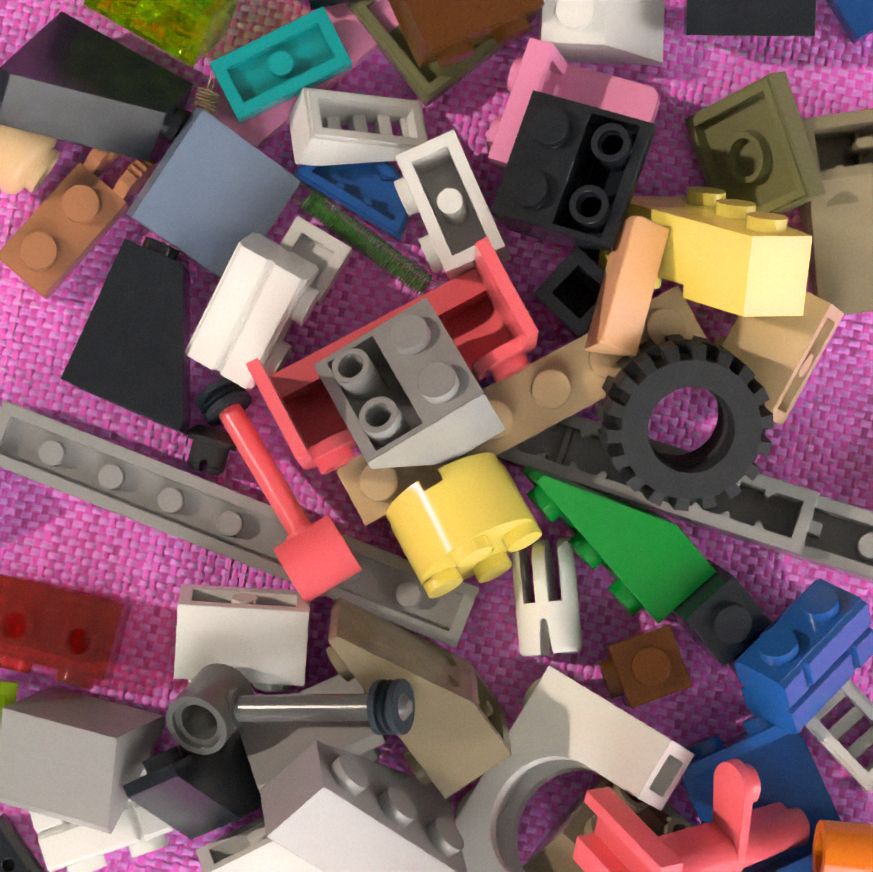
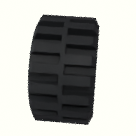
[596,334,774,511]

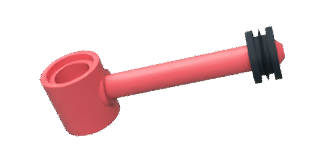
[195,377,362,604]

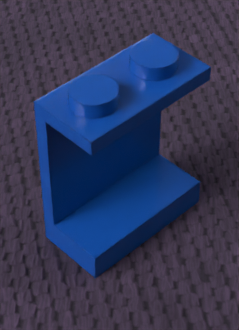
[681,715,841,872]

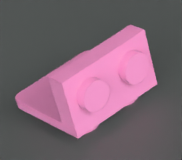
[486,38,661,174]

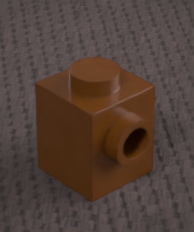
[598,624,692,708]

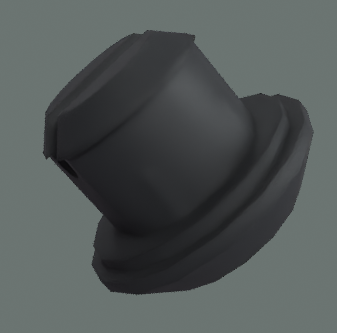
[185,424,237,476]

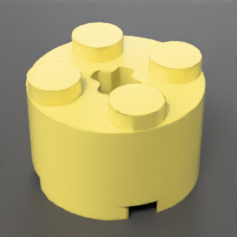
[386,452,542,599]

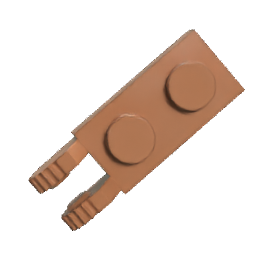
[0,148,157,300]

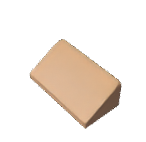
[584,216,669,357]

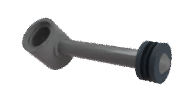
[166,663,415,755]

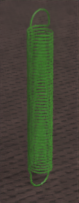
[292,185,441,296]

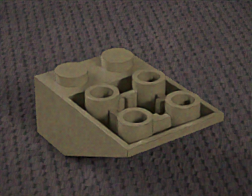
[799,108,873,316]
[326,598,512,799]

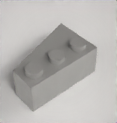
[260,740,467,872]

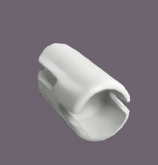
[511,536,583,657]

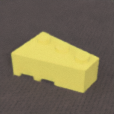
[598,186,812,317]

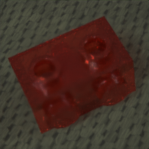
[0,574,132,689]

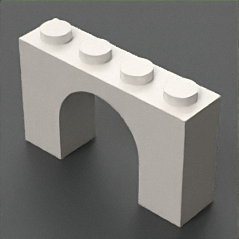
[455,666,695,872]

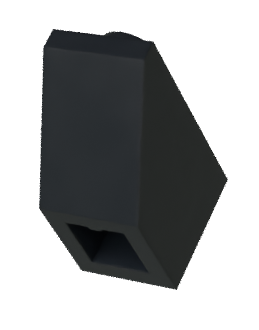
[123,731,262,840]

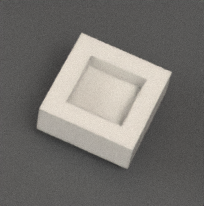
[280,215,352,305]

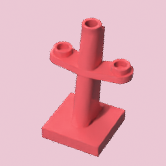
[573,759,810,872]

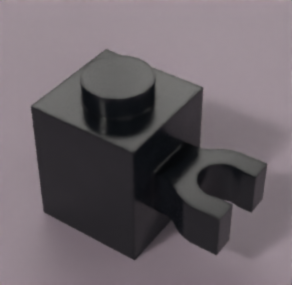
[671,559,772,677]

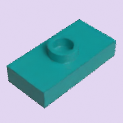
[209,6,353,124]

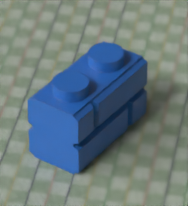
[734,578,873,735]

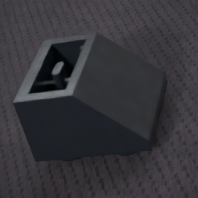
[490,90,657,251]

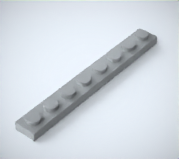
[0,400,479,648]

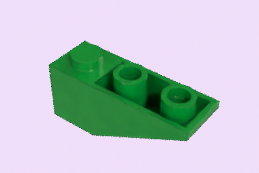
[522,465,716,624]

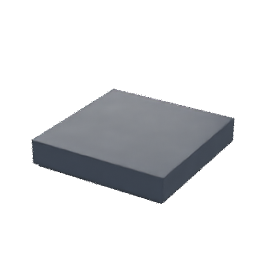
[126,108,301,279]

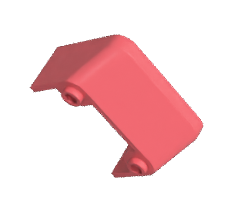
[246,237,539,475]

